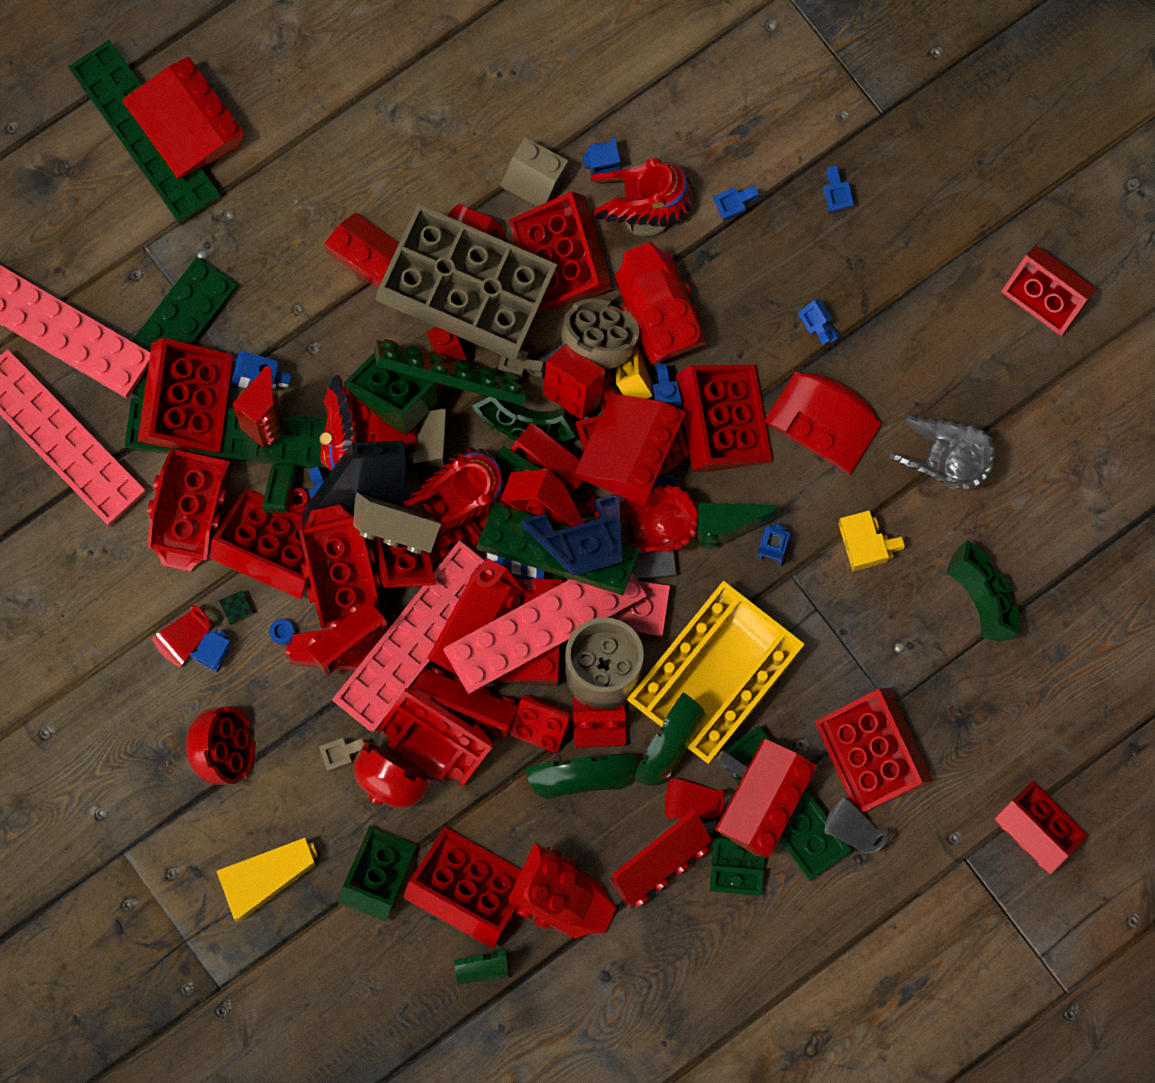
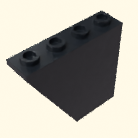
[301,441,405,528]

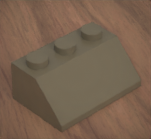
[353,492,441,554]

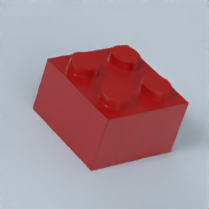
[543,344,605,420]

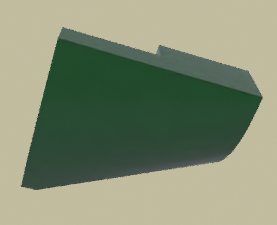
[454,950,509,984]

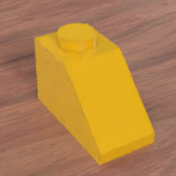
[616,346,653,399]

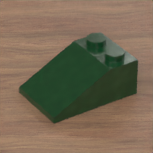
[344,353,438,435]
[696,503,776,549]
[338,826,417,922]

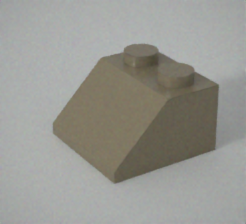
[500,137,568,207]
[409,409,447,471]

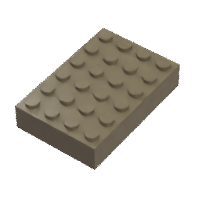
[375,204,557,361]

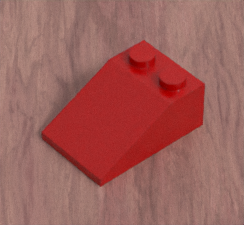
[501,468,584,527]
[367,536,435,588]

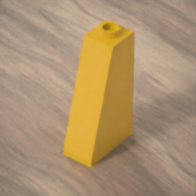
[217,838,318,923]

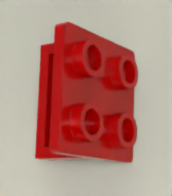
[510,694,573,753]
[573,697,626,748]

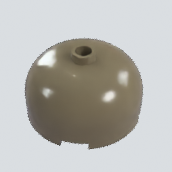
[561,299,639,370]

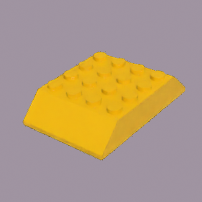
[627,581,805,764]

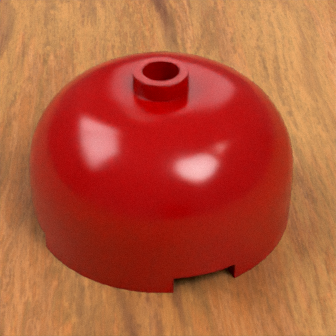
[186,706,256,785]
[353,742,432,808]

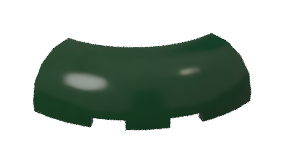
[472,395,576,443]
[946,540,1020,641]
[634,692,706,786]
[526,754,635,799]

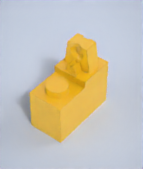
[838,510,905,572]

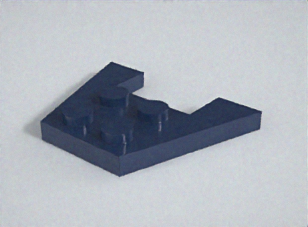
[522,494,622,576]

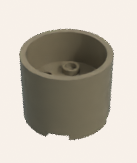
[565,617,644,710]

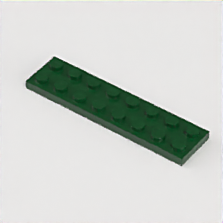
[68,40,221,225]
[124,398,327,470]

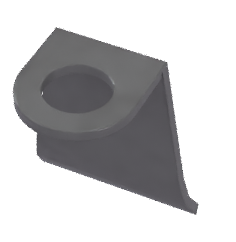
[824,798,890,854]

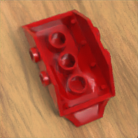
[614,242,708,365]
[147,449,230,572]
[299,504,381,629]
[508,842,616,939]

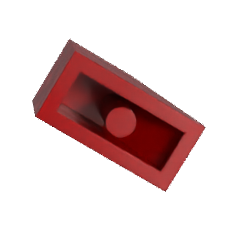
[426,327,467,361]

